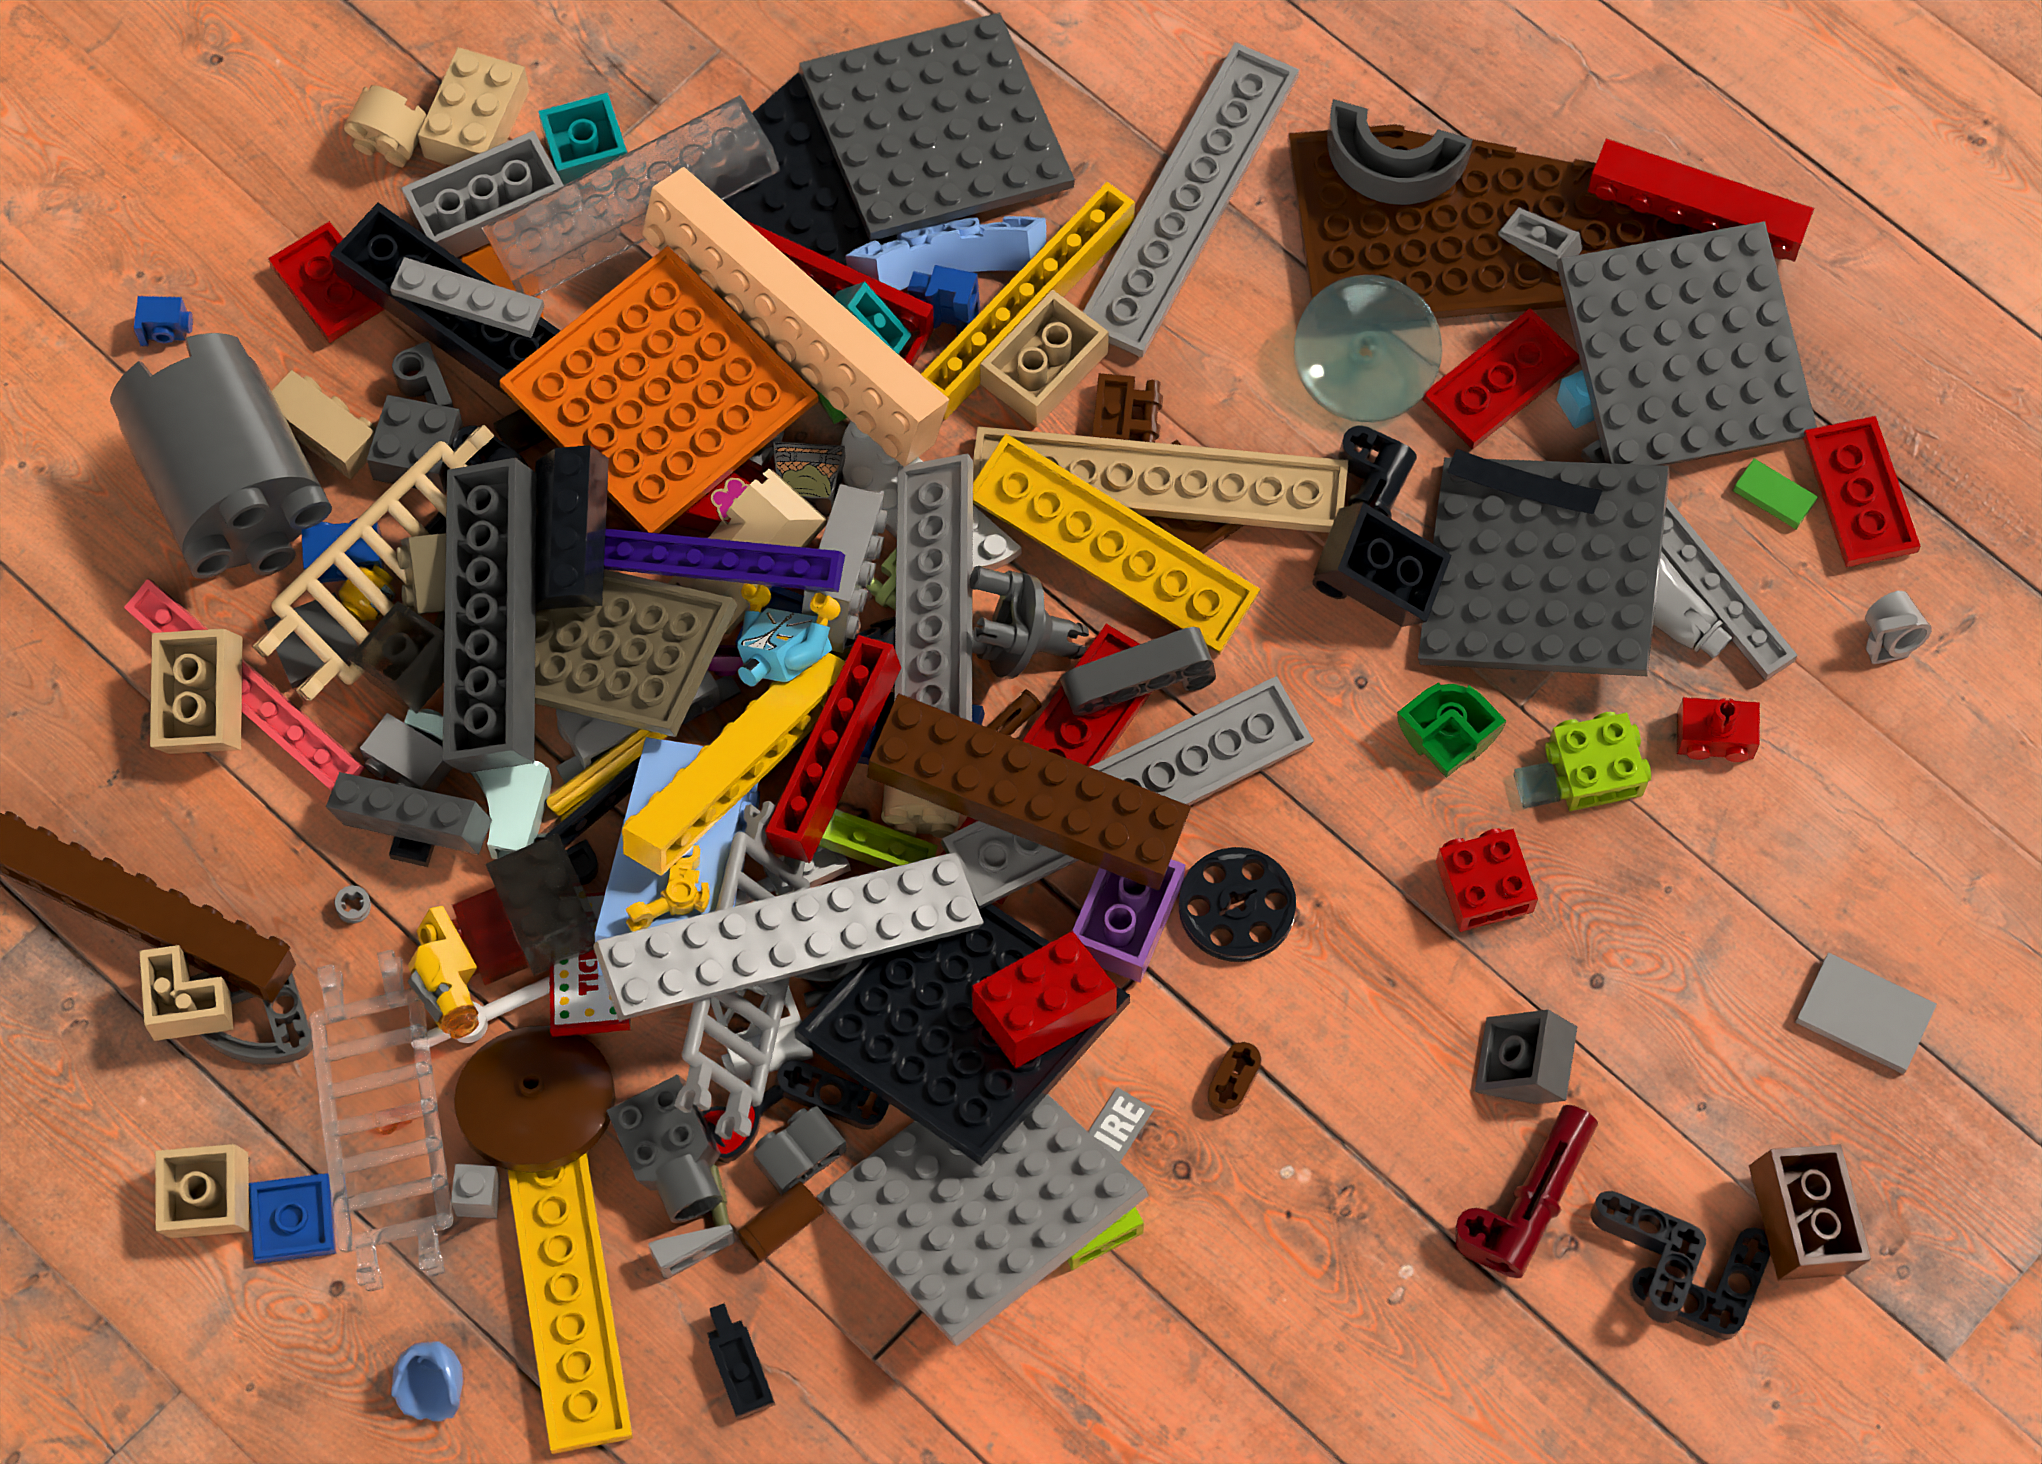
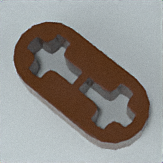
[1208,1042,1261,1115]

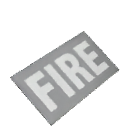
[1088,1087,1154,1162]

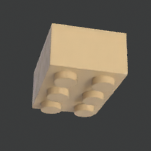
[418,47,529,166]
[980,289,1109,427]
[150,629,242,754]

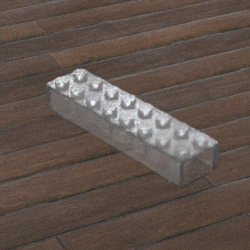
[482,95,780,297]

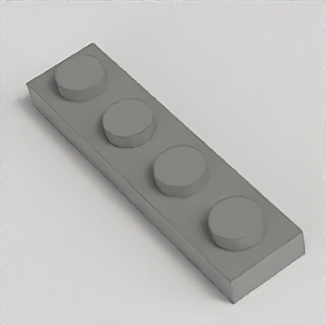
[390,257,544,338]

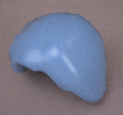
[391,1341,463,1421]

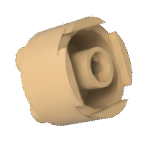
[344,85,427,167]
[881,784,959,838]

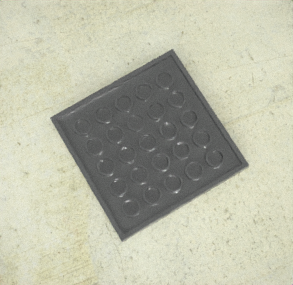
[799,12,1075,241]
[1556,221,1817,466]
[1418,457,1670,677]

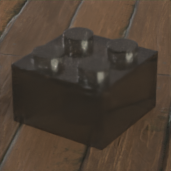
[348,601,445,714]

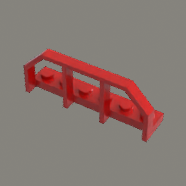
[745,220,934,367]

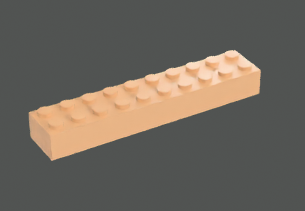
[642,167,949,467]

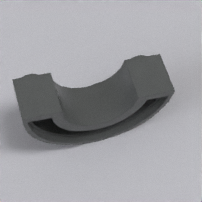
[1327,99,1473,204]

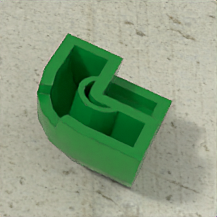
[1397,683,1506,778]

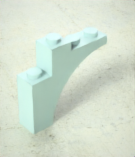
[404,709,553,866]

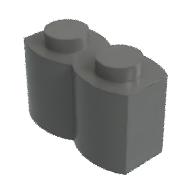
[753,1106,847,1195]

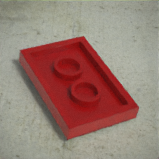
[268,221,385,344]

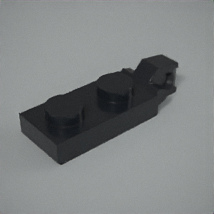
[707,1303,775,1420]

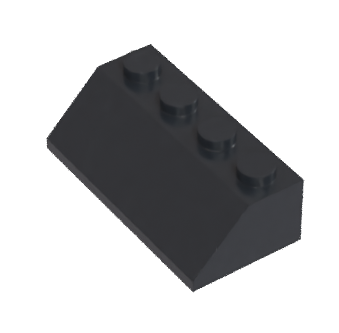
[535,445,609,610]

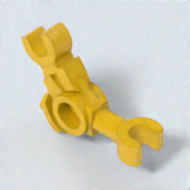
[626,845,709,932]

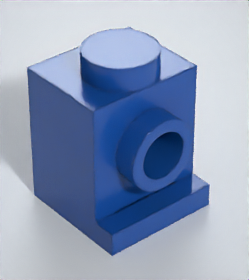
[134,296,193,346]

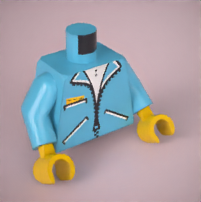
[737,583,841,686]

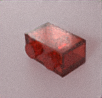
[451,887,528,985]

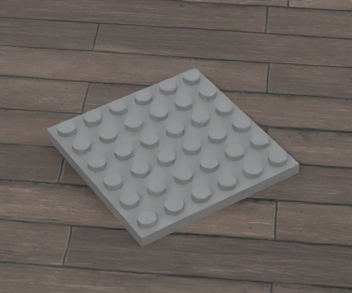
[817,1094,1149,1347]

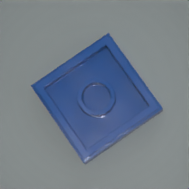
[249,1173,336,1264]

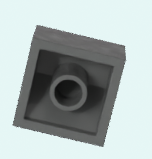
[1475,1009,1577,1104]

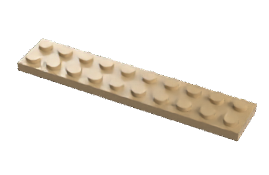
[973,427,1348,533]

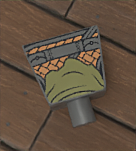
[774,442,846,515]

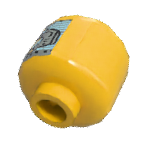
[339,565,396,623]

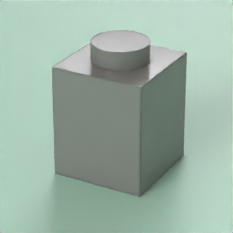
[451,1164,501,1219]

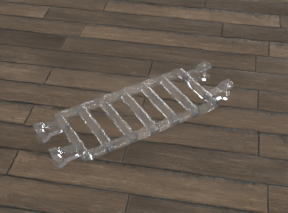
[309,950,453,1292]

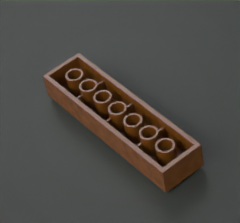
[867,693,1191,891]

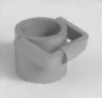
[1865,591,1932,664]

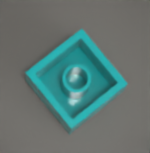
[538,92,631,192]

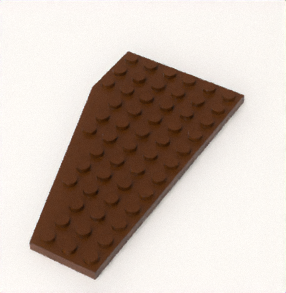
[1288,124,1702,329]

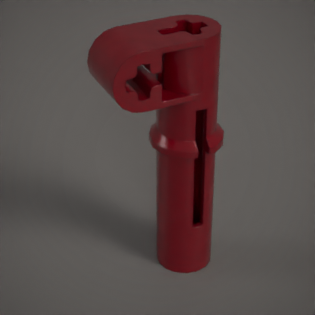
[1455,1105,1598,1279]

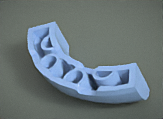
[845,216,1046,290]

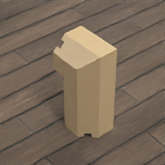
[668,469,828,635]

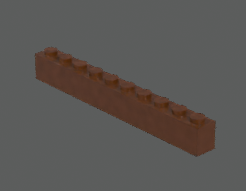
[0,811,296,1004]

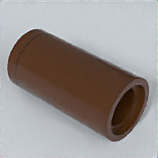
[736,1181,824,1263]

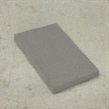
[1795,952,1937,1074]

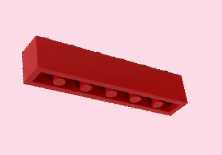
[1587,138,1814,262]
[765,635,901,863]

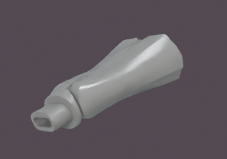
[1653,552,1733,659]

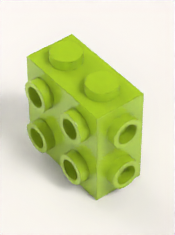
[1545,712,1651,811]

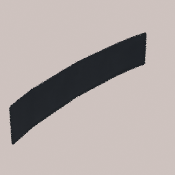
[1447,449,1603,514]

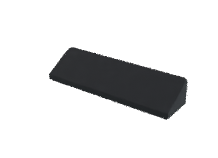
[536,755,641,856]

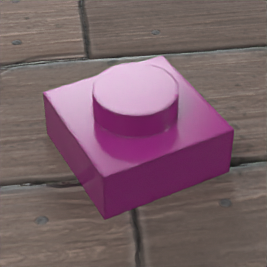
[707,645,744,676]

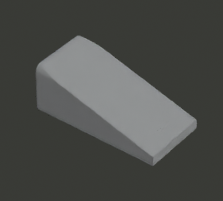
[1498,207,1582,272]
[648,1224,736,1279]

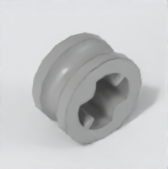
[335,885,371,923]

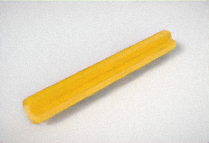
[546,729,668,816]

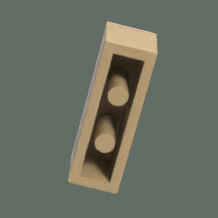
[271,370,376,480]

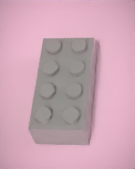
[401,130,569,257]
[802,484,888,653]

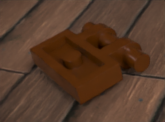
[1092,373,1163,443]

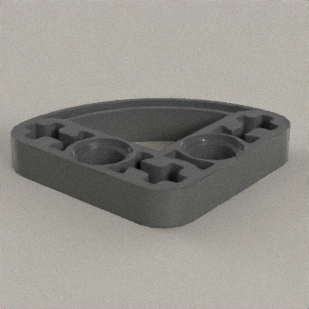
[190,971,314,1064]

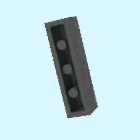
[326,772,492,855]

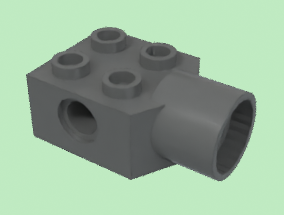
[606,1074,723,1223]

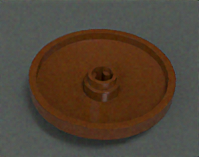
[454,1026,615,1172]

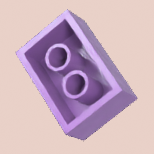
[1072,859,1185,983]

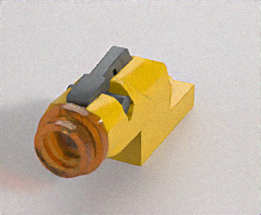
[408,906,479,1039]

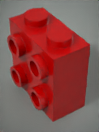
[1436,828,1538,932]

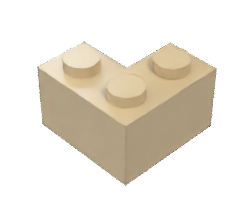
[139,945,233,1041]

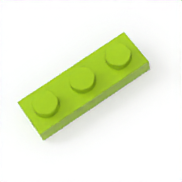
[819,809,938,870]

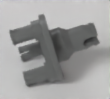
[970,565,1089,679]

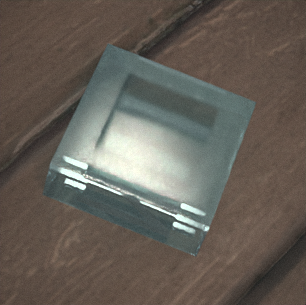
[1513,762,1561,809]

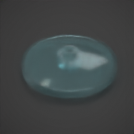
[1294,275,1442,423]

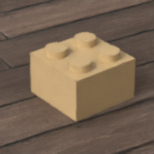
[155,1144,249,1238]

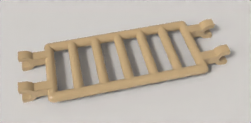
[252,425,494,701]

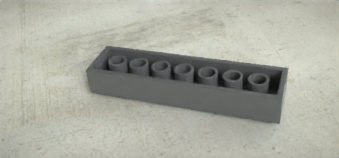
[443,458,537,773]

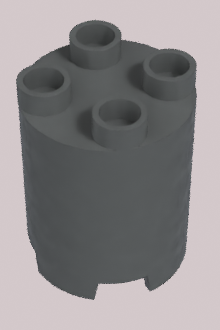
[110,333,332,579]

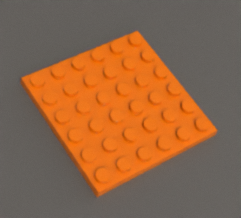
[499,245,819,534]

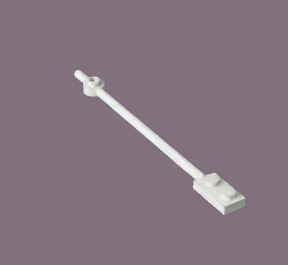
[409,846,851,1054]

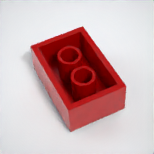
[972,931,1117,1068]

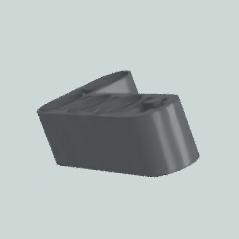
[1060,627,1216,716]

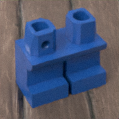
[908,265,980,336]

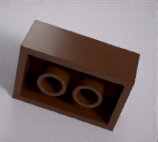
[1749,1144,1871,1281]

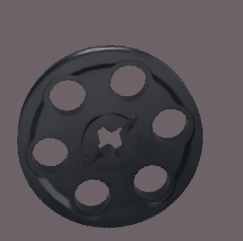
[1179,847,1296,962]

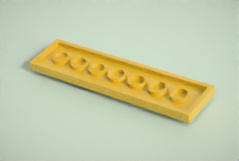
[973,433,1260,655]
[507,1152,633,1454]

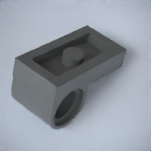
[392,341,454,408]

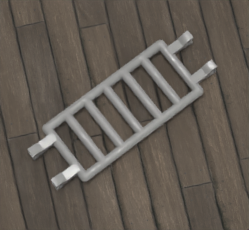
[675,801,810,1139]

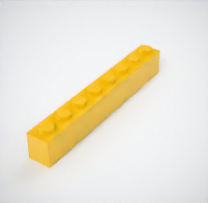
[921,182,1135,420]
[622,653,846,876]

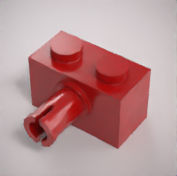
[1677,697,1760,762]

